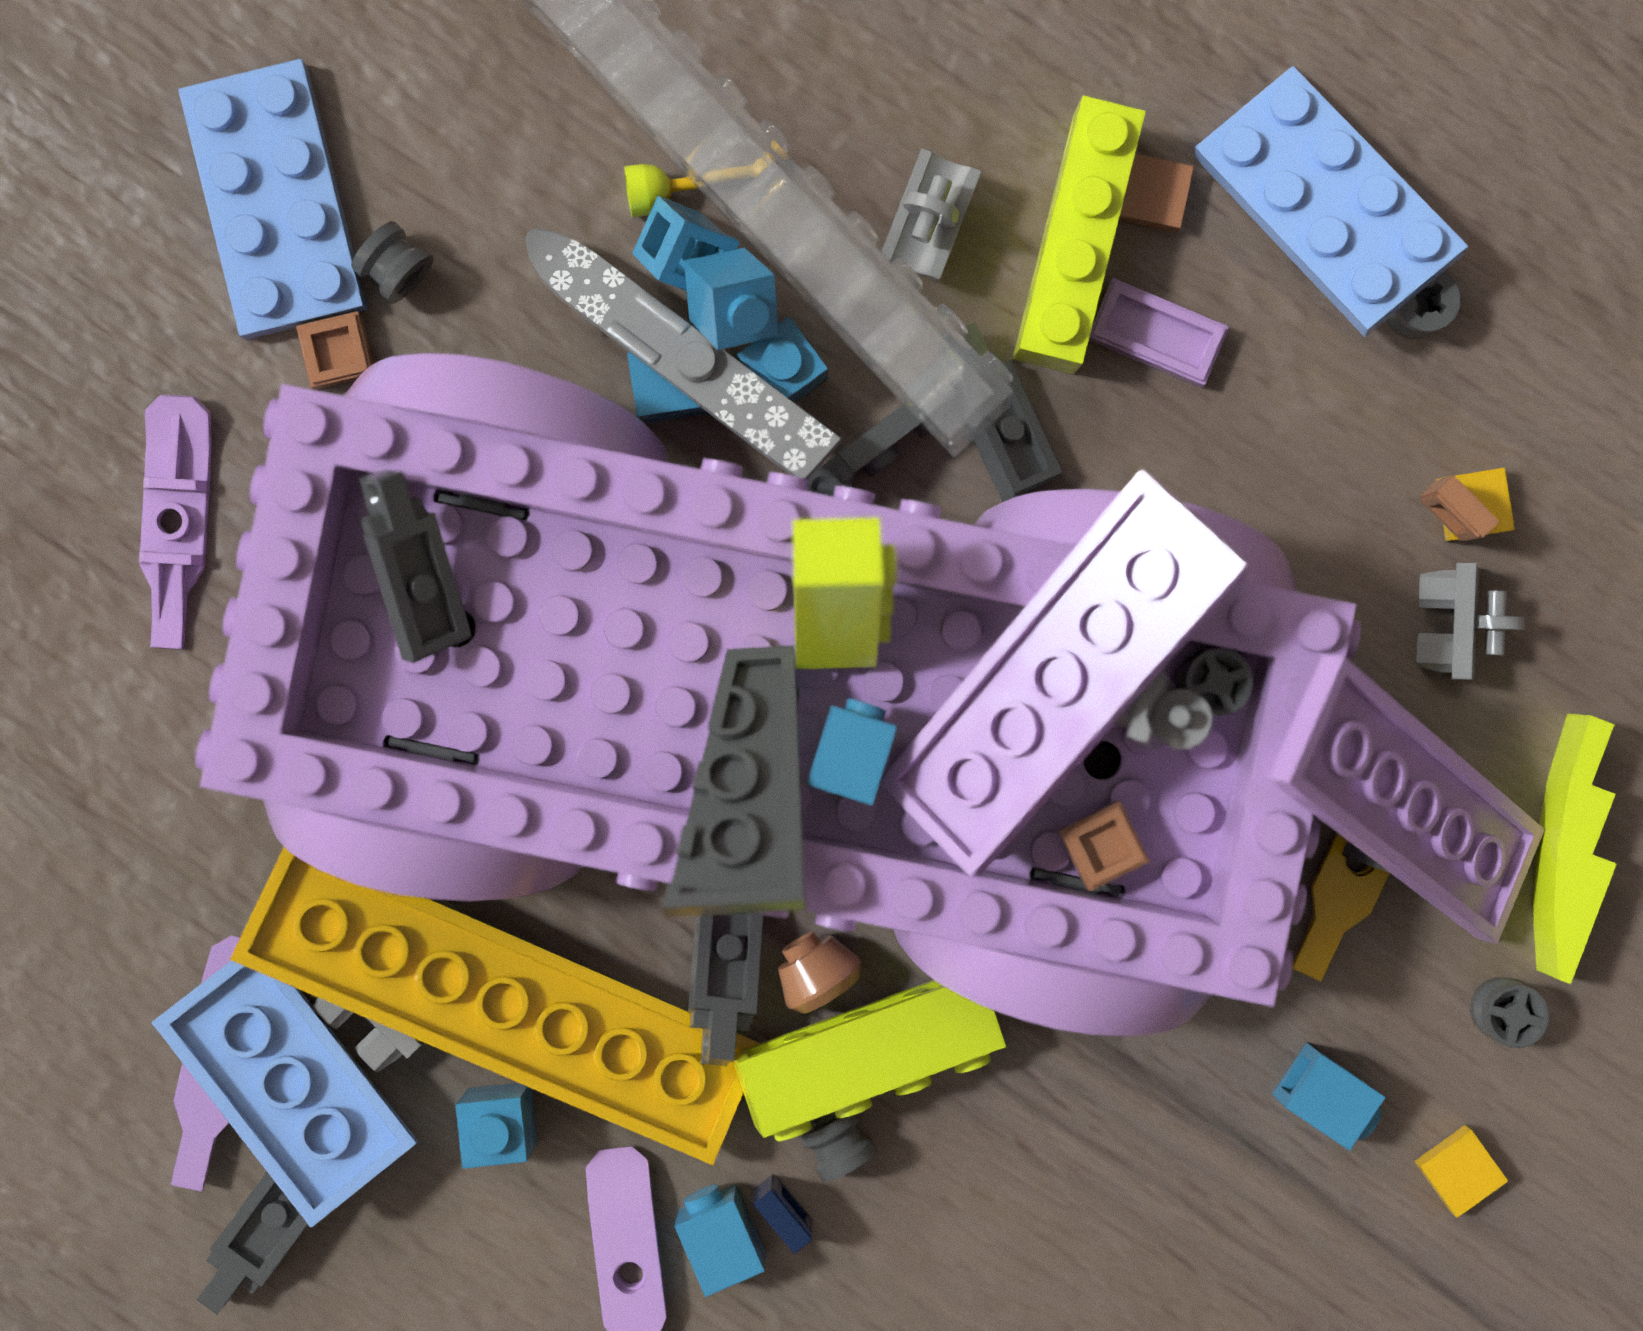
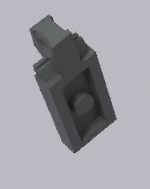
[938,323,1063,502]
[807,377,957,497]
[360,470,471,663]
[688,912,763,1066]
[197,1172,308,1315]

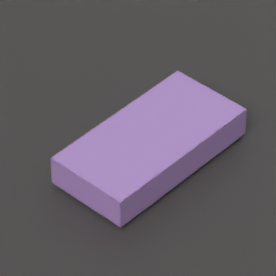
[1089,278,1229,388]

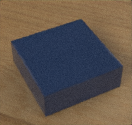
[753,1175,813,1254]

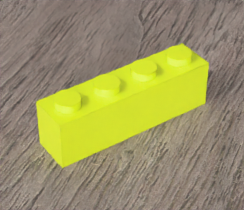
[1012,95,1146,374]
[733,980,1006,1141]

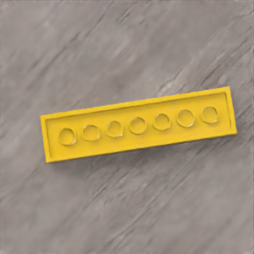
[230,847,760,1165]

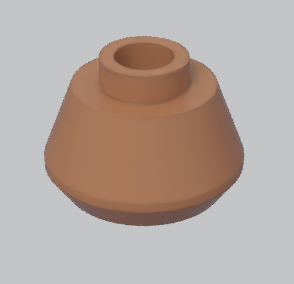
[778,931,861,1014]

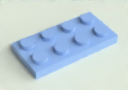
[178,58,368,340]
[1194,66,1468,337]
[151,961,418,1228]

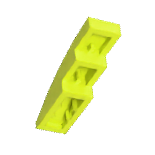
[1532,714,1617,984]

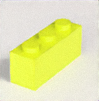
[793,517,896,669]

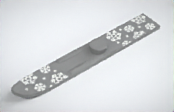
[525,228,841,480]

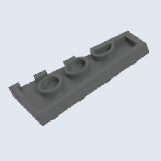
[662,645,806,917]

